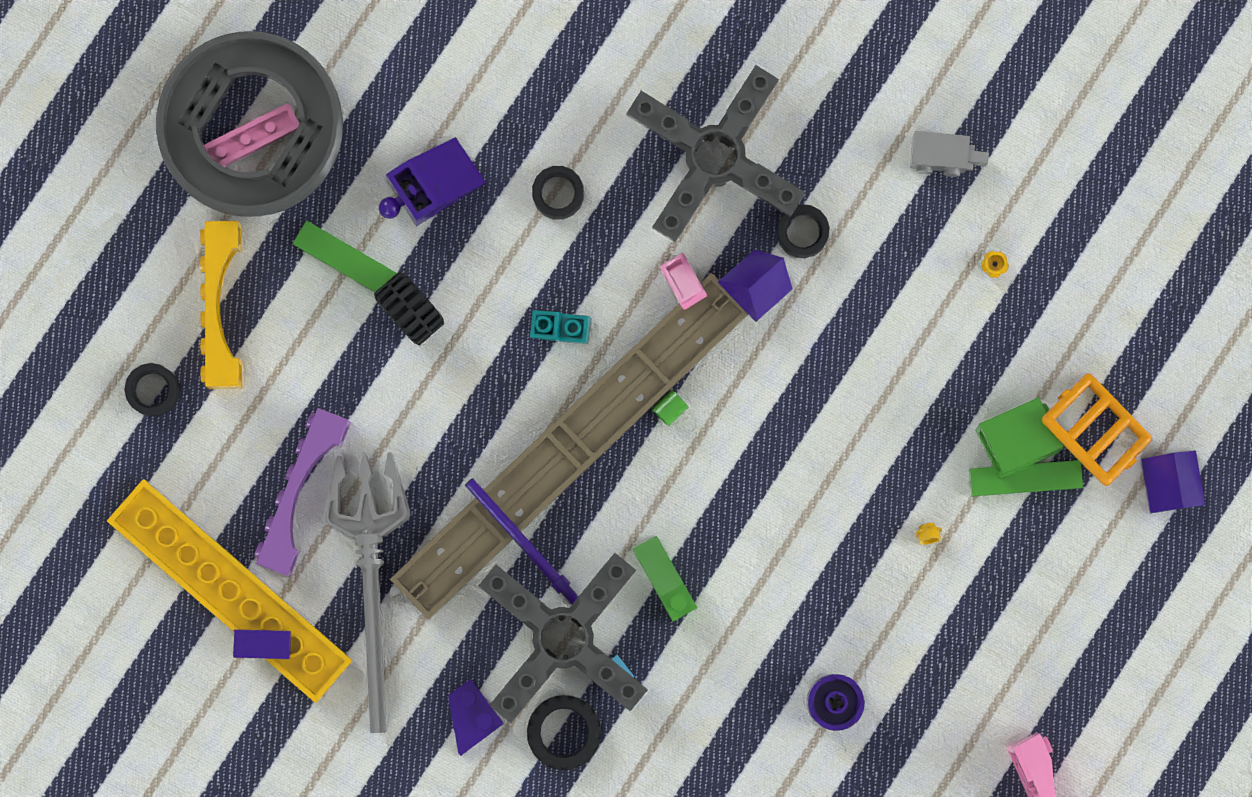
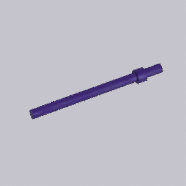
[465,478,579,605]

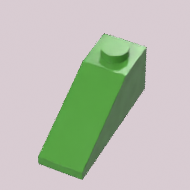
[632,536,697,622]

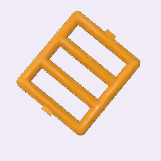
[1042,373,1152,486]

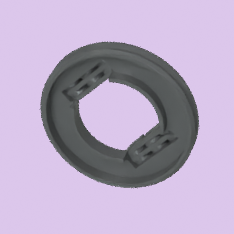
[156,31,343,217]

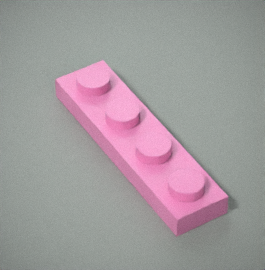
[204,103,300,167]

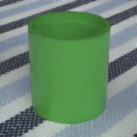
[652,390,689,426]

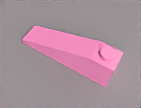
[1006,733,1055,797]

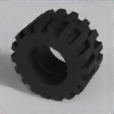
[374,272,445,346]

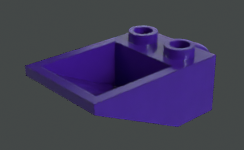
[378,137,486,227]

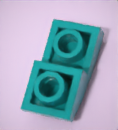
[530,310,591,344]

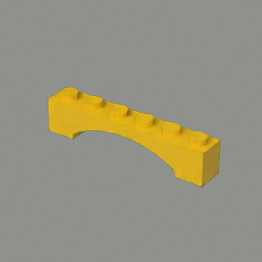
[200,221,243,389]

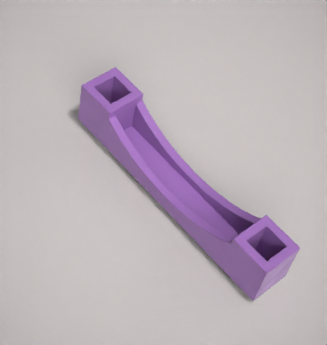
[254,408,351,577]

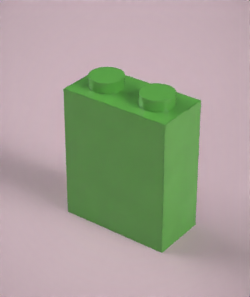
[975,397,1064,479]

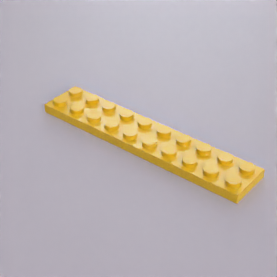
[107,479,353,703]

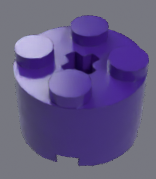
[806,674,865,731]

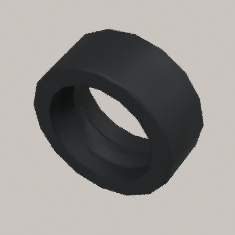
[532,166,584,220]
[777,204,830,258]
[124,363,180,417]

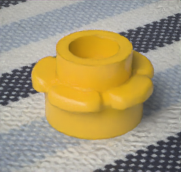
[981,251,1009,278]
[915,523,942,545]

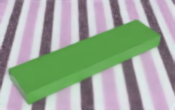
[293,220,396,292]
[969,460,1083,497]

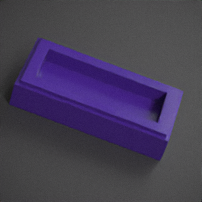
[233,630,291,659]

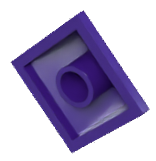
[718,250,793,322]
[1140,450,1205,514]

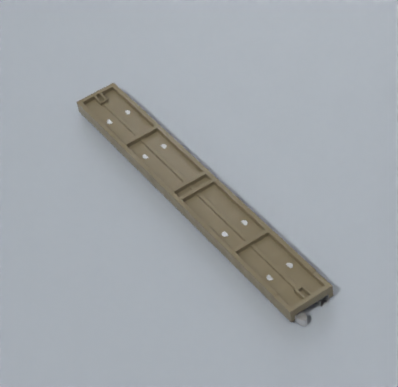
[389,273,748,620]

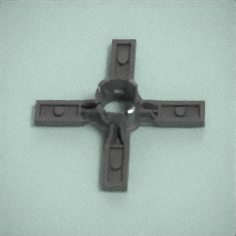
[626,65,805,243]
[478,553,648,723]

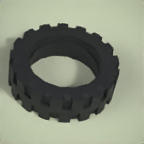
[527,695,601,770]

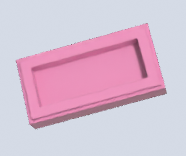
[660,253,708,310]

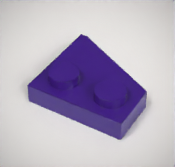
[448,679,504,756]

